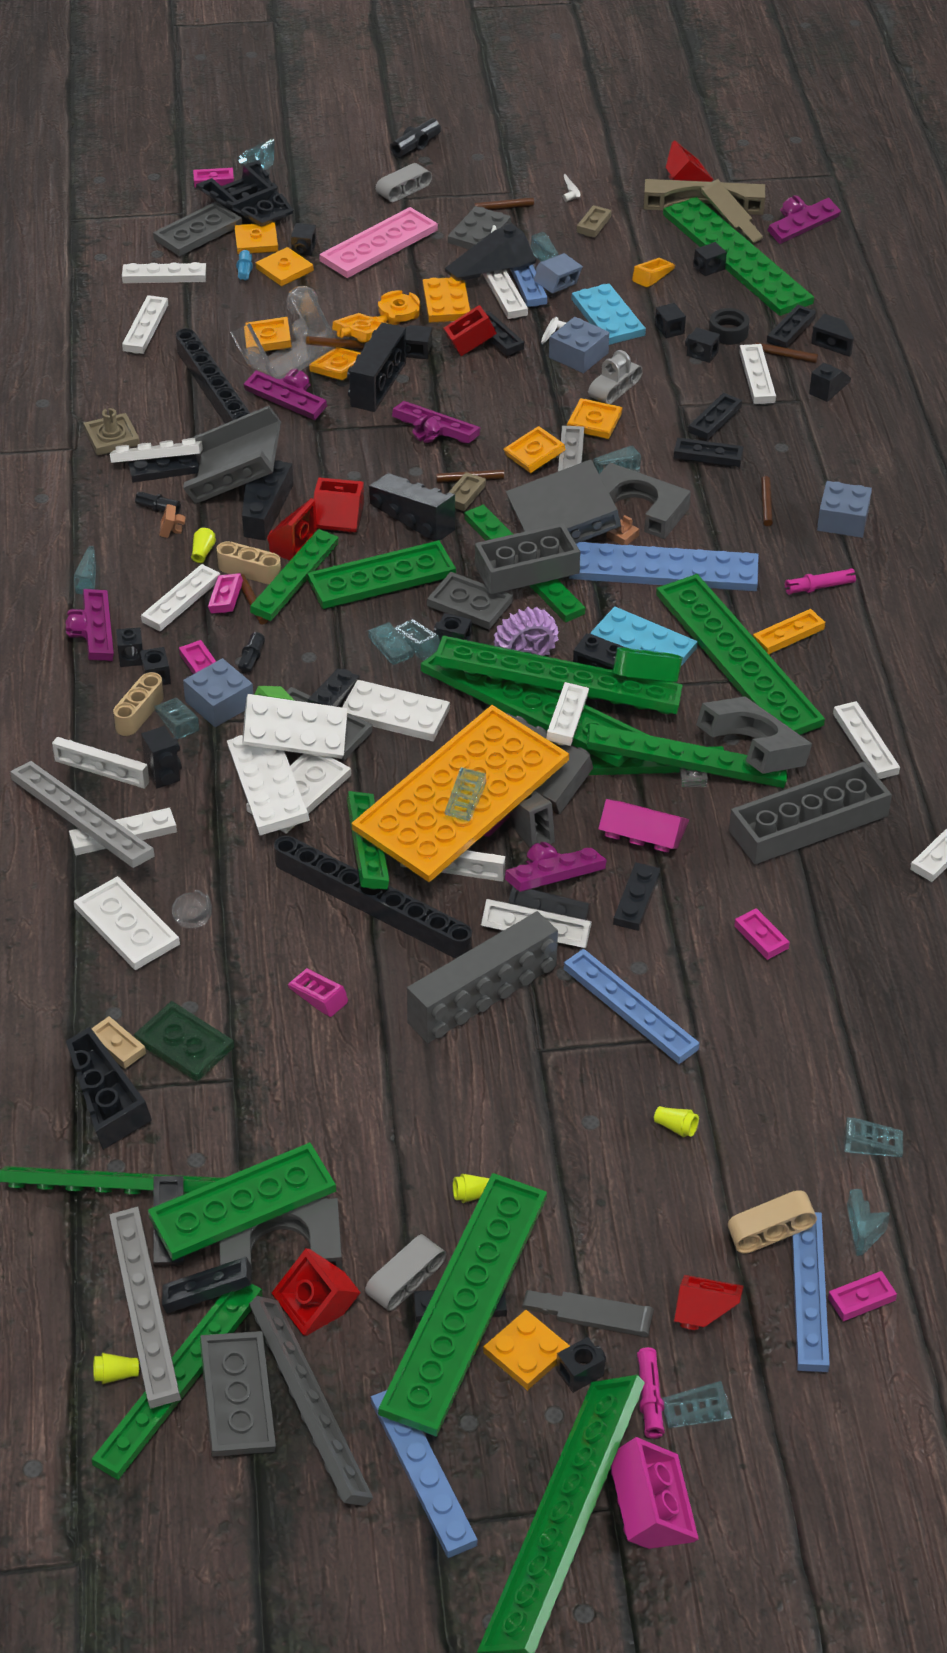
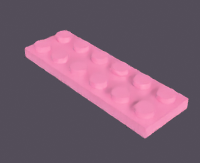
[320,207,438,278]

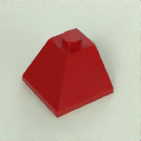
[666,140,714,182]
[267,498,317,560]
[272,1248,361,1336]
[674,1275,744,1330]

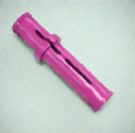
[785,568,856,595]
[637,1347,665,1439]

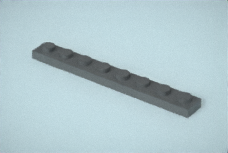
[249,1296,373,1506]

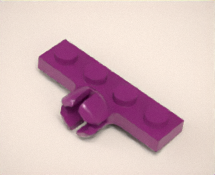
[767,195,841,244]
[244,368,327,420]
[392,401,480,443]
[66,589,114,661]
[505,842,607,892]

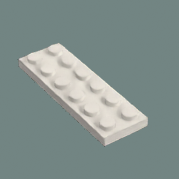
[227,735,310,835]

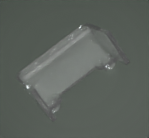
[230,289,336,379]

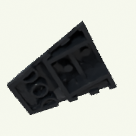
[196,159,294,226]

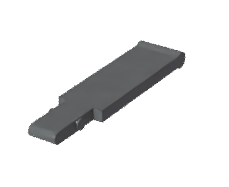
[522,1290,654,1337]

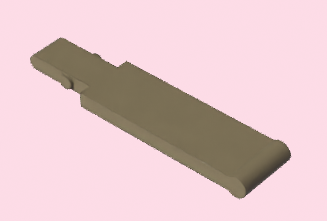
[700,179,763,244]

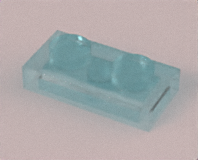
[368,622,413,665]

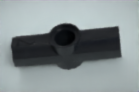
[390,118,441,158]

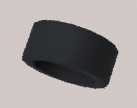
[709,308,750,345]

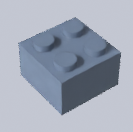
[549,317,609,373]
[817,481,872,538]
[183,658,254,727]

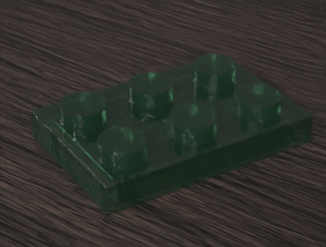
[134,1001,234,1082]

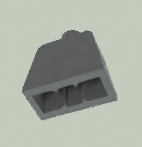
[510,791,555,848]

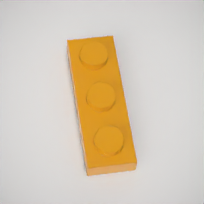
[753,609,825,654]

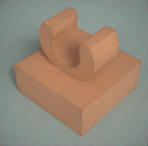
[159,504,185,538]
[607,515,639,545]

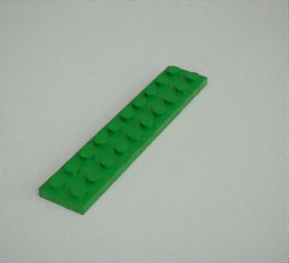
[663,197,814,316]
[656,574,825,735]
[434,636,683,714]
[421,652,648,767]
[378,1173,547,1437]
[477,1375,645,1653]

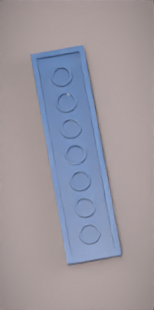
[569,542,758,591]

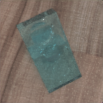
[237,138,275,170]
[847,1189,890,1256]

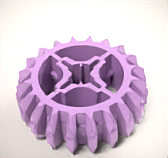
[494,607,559,656]

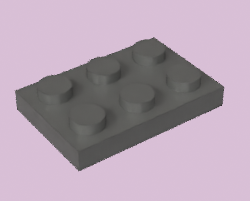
[448,206,511,249]
[427,572,513,629]

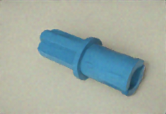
[236,250,253,281]

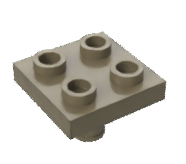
[84,408,140,455]

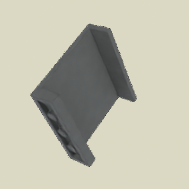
[183,406,281,504]
[506,459,621,543]

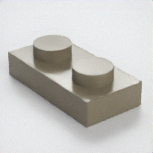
[577,205,612,237]
[448,472,486,511]

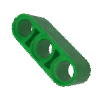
[612,647,683,682]

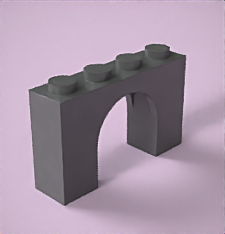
[599,463,691,539]
[696,697,812,774]
[506,713,593,815]
[220,1198,342,1281]

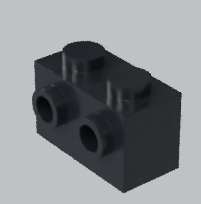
[573,633,627,670]
[141,726,182,789]

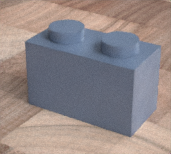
[534,253,583,293]

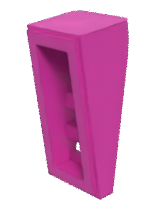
[288,968,348,1017]

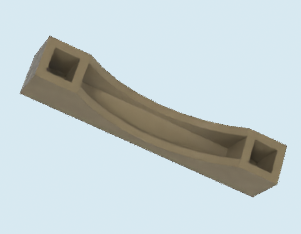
[644,179,765,215]

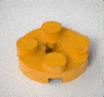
[378,290,420,325]

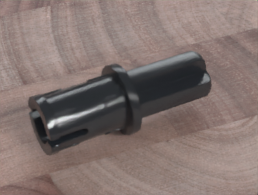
[135,492,181,515]
[238,632,265,673]

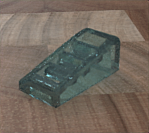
[531,232,559,262]
[593,445,641,474]
[74,546,96,595]
[393,619,440,660]
[154,697,199,739]
[444,767,487,821]
[844,1117,903,1157]
[662,1381,732,1428]

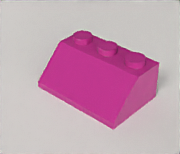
[599,799,689,853]
[611,1437,699,1549]

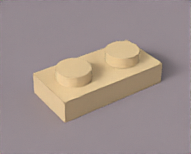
[92,1016,146,1069]

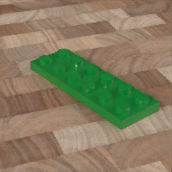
[307,540,456,609]
[148,1142,336,1261]

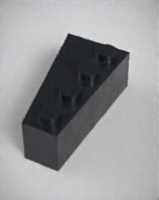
[242,460,294,541]
[369,473,455,541]
[66,1027,152,1150]

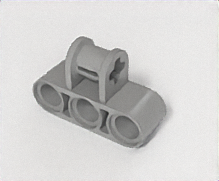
[588,350,642,404]

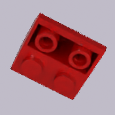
[442,305,497,356]
[314,478,364,532]

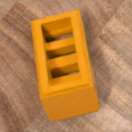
[632,258,675,287]

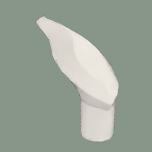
[563,174,580,202]
[541,317,566,344]

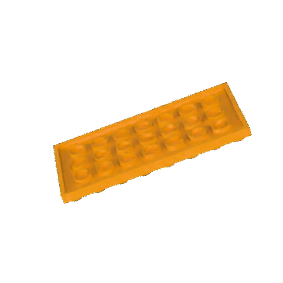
[351,705,569,882]

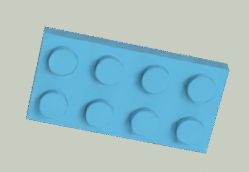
[571,284,646,345]
[590,606,698,666]

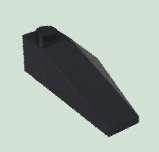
[445,223,536,281]

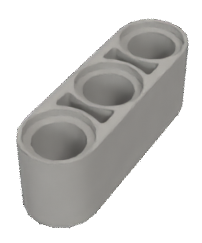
[375,163,432,202]
[365,1234,446,1311]

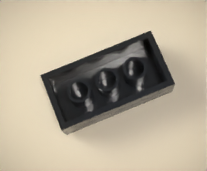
[347,322,406,412]

